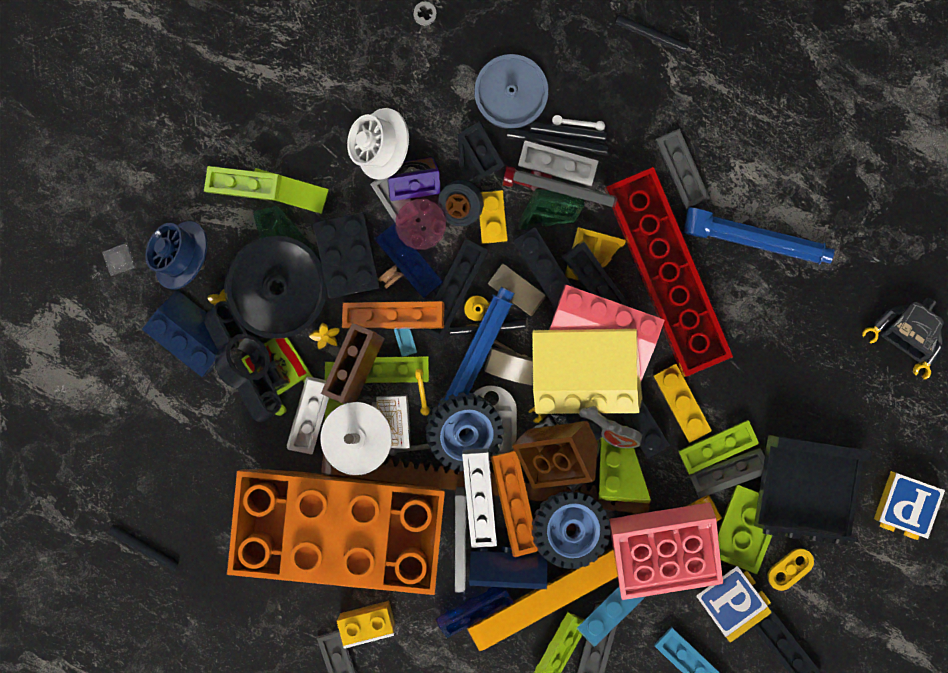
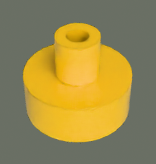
[464,295,489,321]

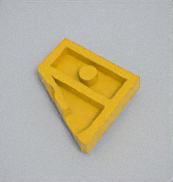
[565,227,626,280]

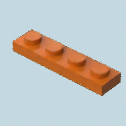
[342,301,444,329]
[490,450,538,557]

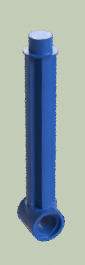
[682,207,834,265]
[438,287,515,407]

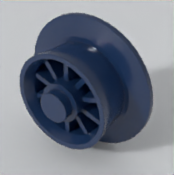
[145,221,208,290]

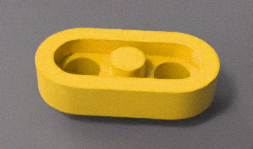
[767,548,814,591]

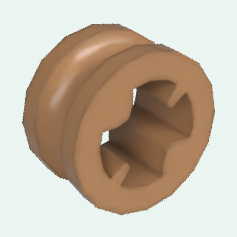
[379,265,404,289]

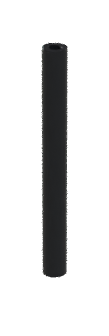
[507,128,608,156]

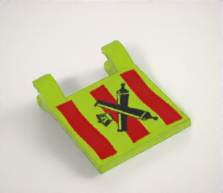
[241,337,314,416]

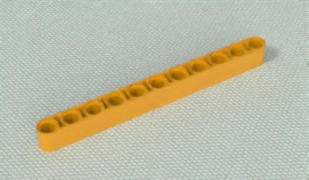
[467,495,722,651]

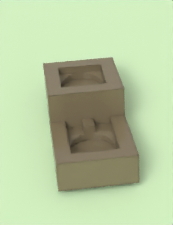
[488,264,547,316]
[484,347,533,386]

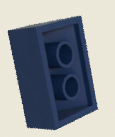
[142,290,218,377]
[469,546,547,589]

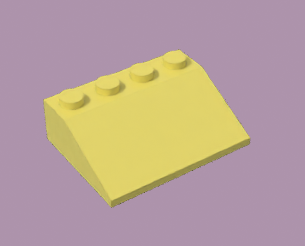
[533,329,642,414]

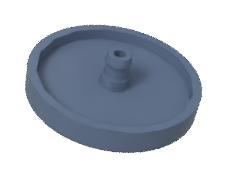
[475,54,548,129]

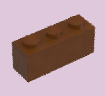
[321,323,385,404]

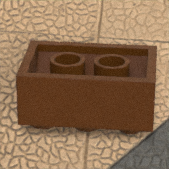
[512,421,598,489]

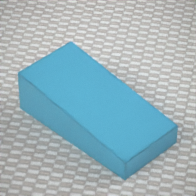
[394,329,417,357]

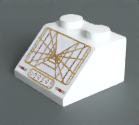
[372,394,411,448]

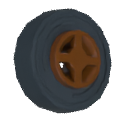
[438,180,484,226]

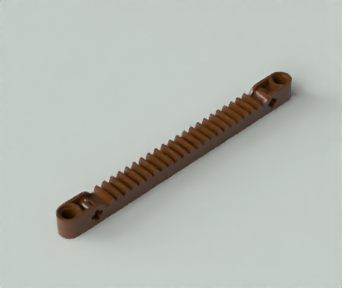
[321,453,652,514]

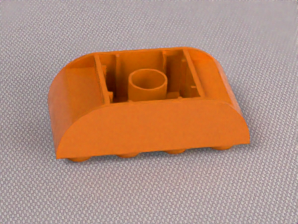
[227,469,445,595]

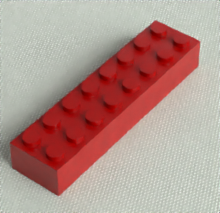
[604,167,733,377]

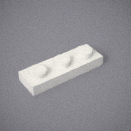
[518,141,598,186]
[287,376,329,454]

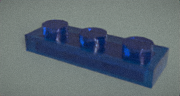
[375,223,443,298]
[435,587,513,638]

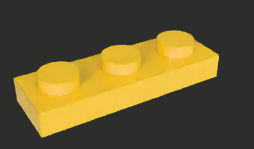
[653,364,712,443]

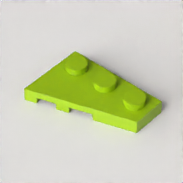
[598,426,651,503]

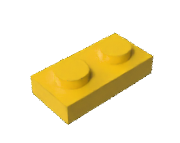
[479,190,507,244]

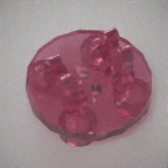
[396,199,446,250]

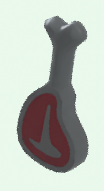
[579,406,642,448]

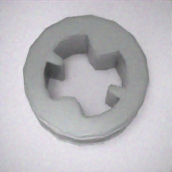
[413,1,436,26]

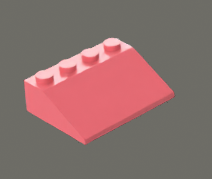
[549,285,665,380]
[609,502,723,600]

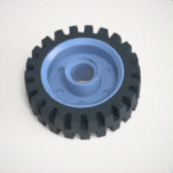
[425,392,504,471]
[531,491,610,569]

